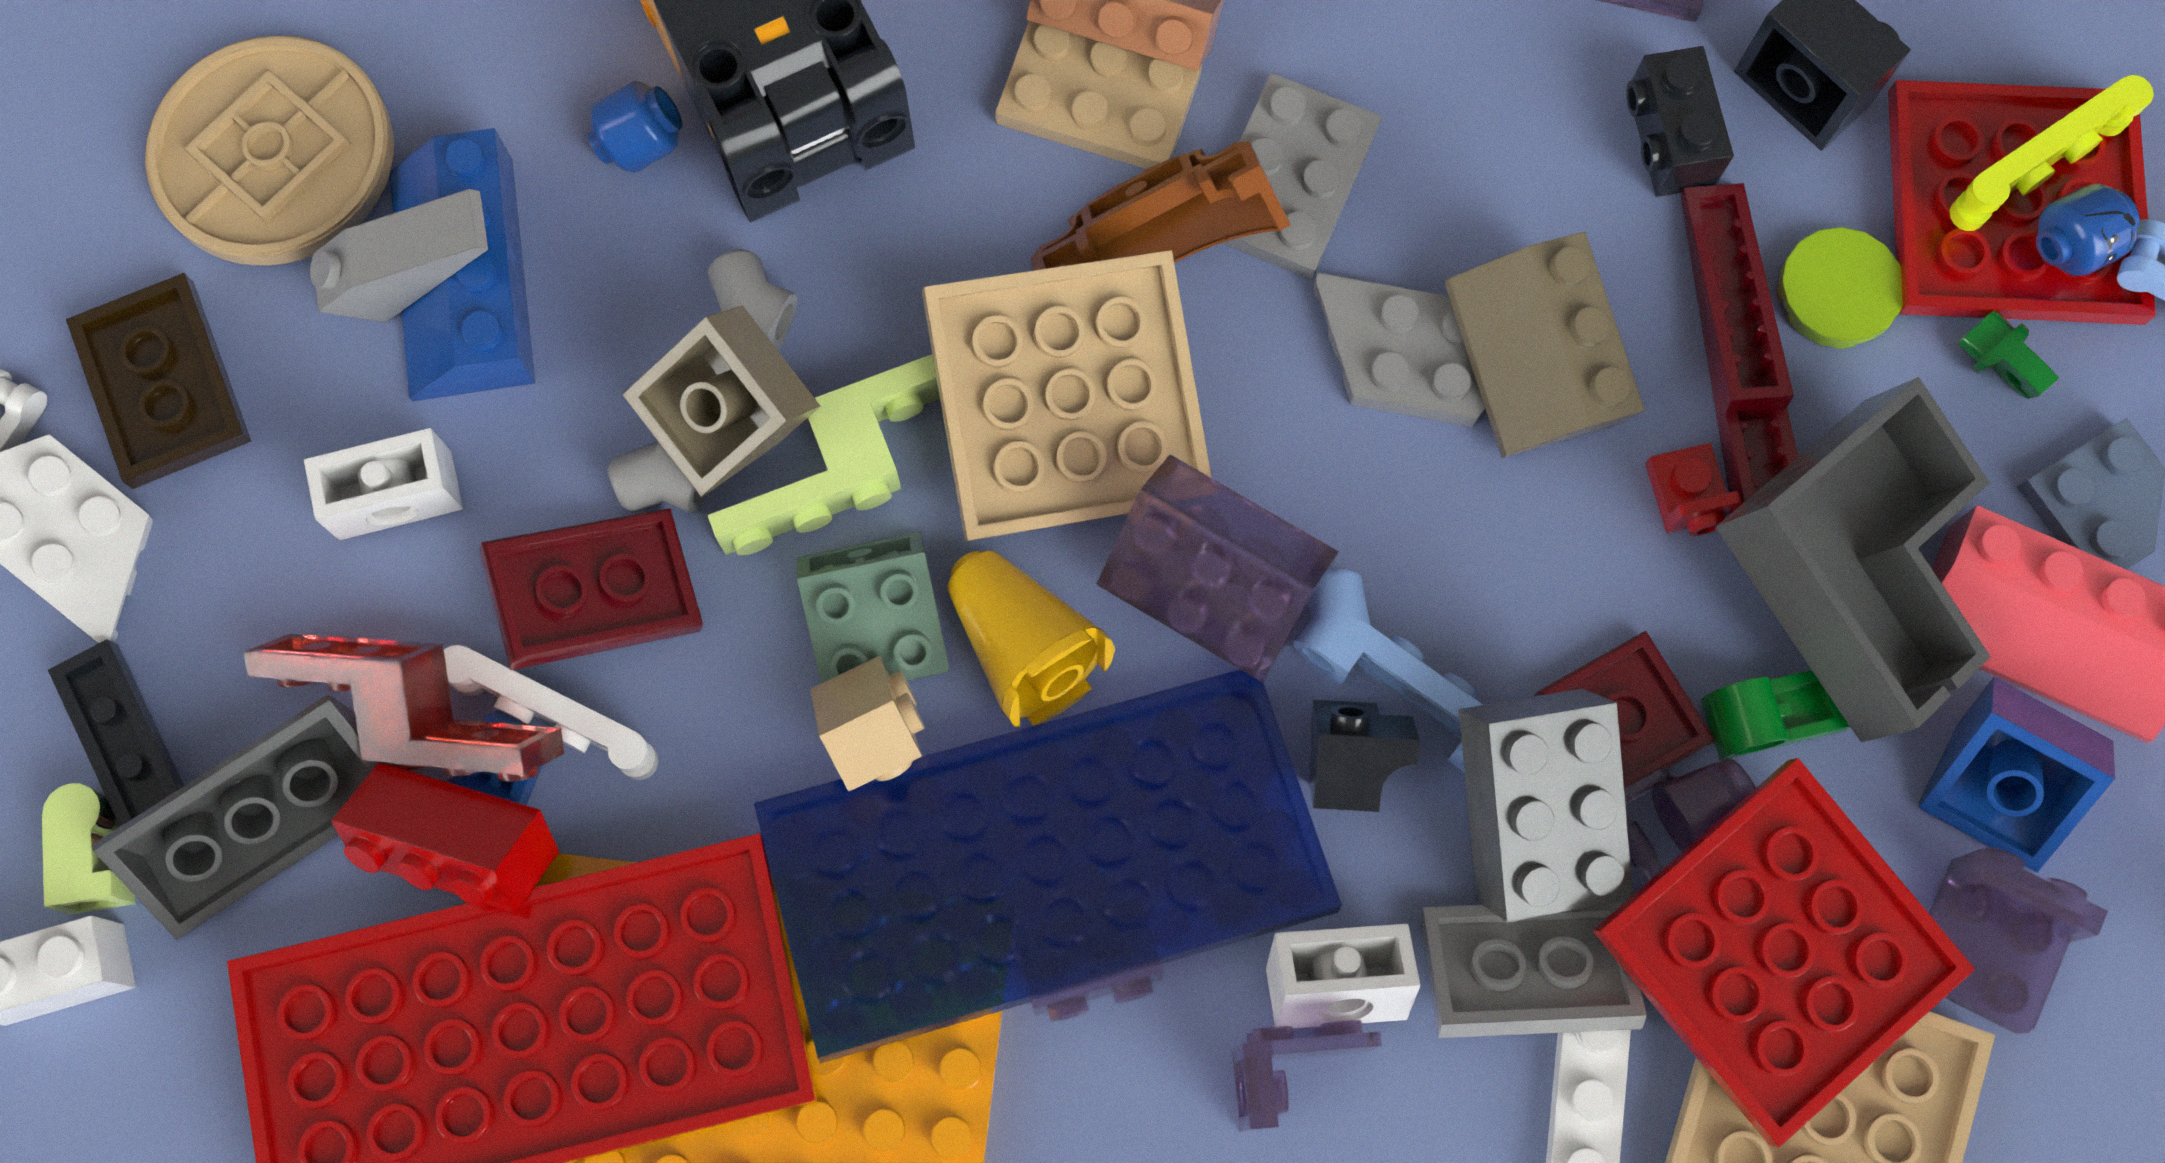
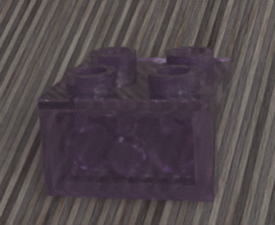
[1232,1020,1382,1132]

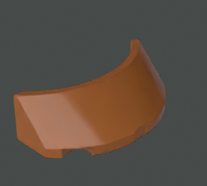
[1031,142,1291,271]

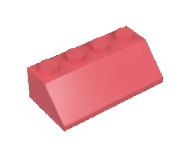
[1932,505,2165,743]

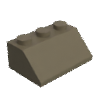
[1444,231,1645,458]

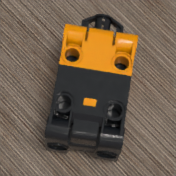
[639,0,915,223]

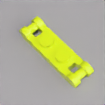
[1949,75,2154,231]

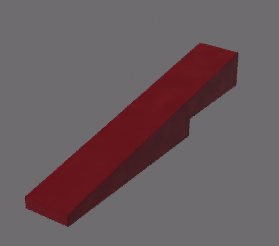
[1680,183,1798,504]

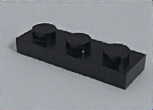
[48,639,184,827]

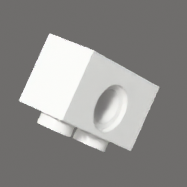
[304,428,463,540]
[1266,924,1421,1030]

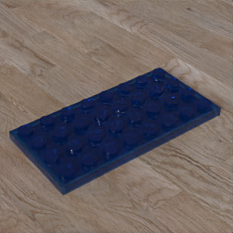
[754,665,1342,1063]

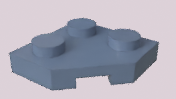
[2018,418,2165,570]

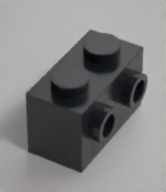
[1626,46,1734,197]

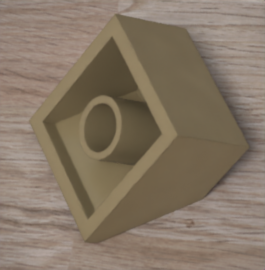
[622,305,821,496]

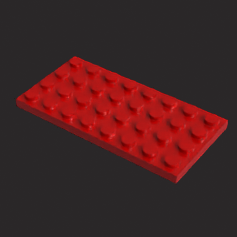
[227,833,818,1163]

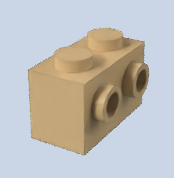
[810,655,925,792]

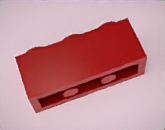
[331,762,559,913]

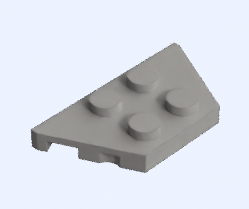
[1313,273,1486,427]

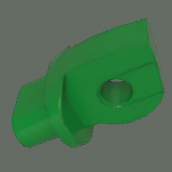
[1957,310,2059,399]

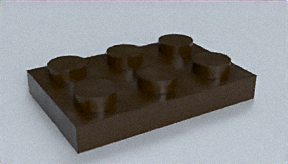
[66,273,252,489]

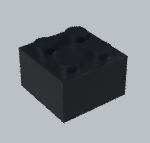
[1734,0,1911,151]

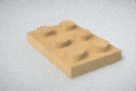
[995,20,1203,169]

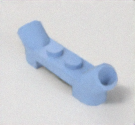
[1292,568,1483,773]

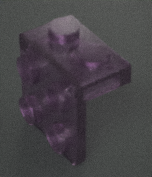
[1929,847,2108,1034]

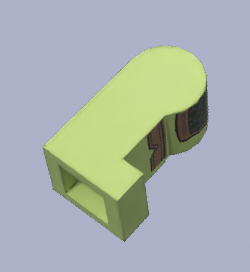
[42,783,136,915]

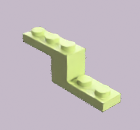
[707,354,940,555]

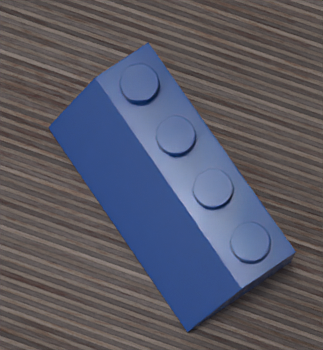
[390,128,535,401]

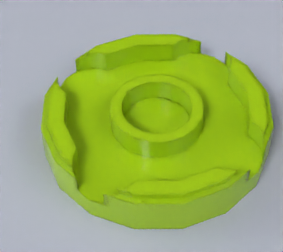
[1776,227,1903,349]

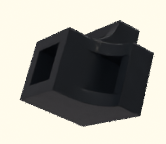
[1309,700,1420,812]

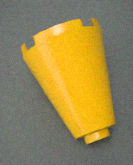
[947,551,1115,727]

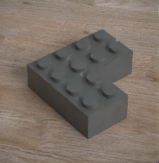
[1715,377,1991,742]

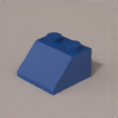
[1919,677,2115,873]

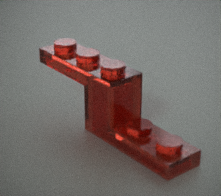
[244,633,564,781]

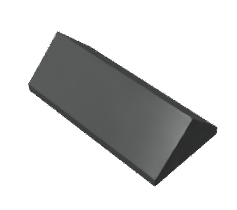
[93,695,389,940]

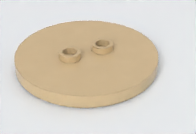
[145,36,394,266]

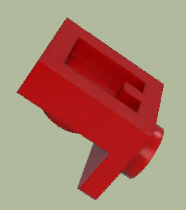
[1645,443,1742,536]

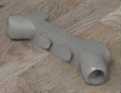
[607,249,798,513]

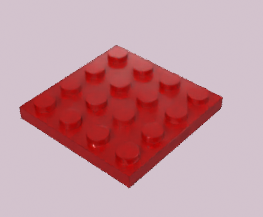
[1888,80,2156,325]
[1592,758,1975,1148]

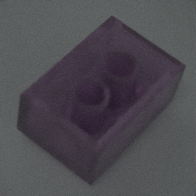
[1096,454,1339,683]

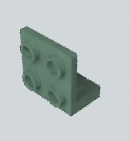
[797,531,949,683]

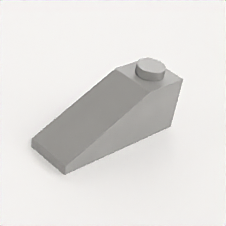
[310,189,488,323]

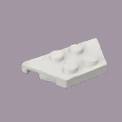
[0,434,153,643]

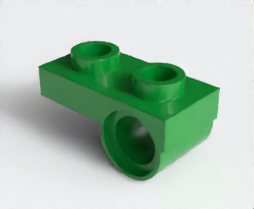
[1700,670,1850,761]

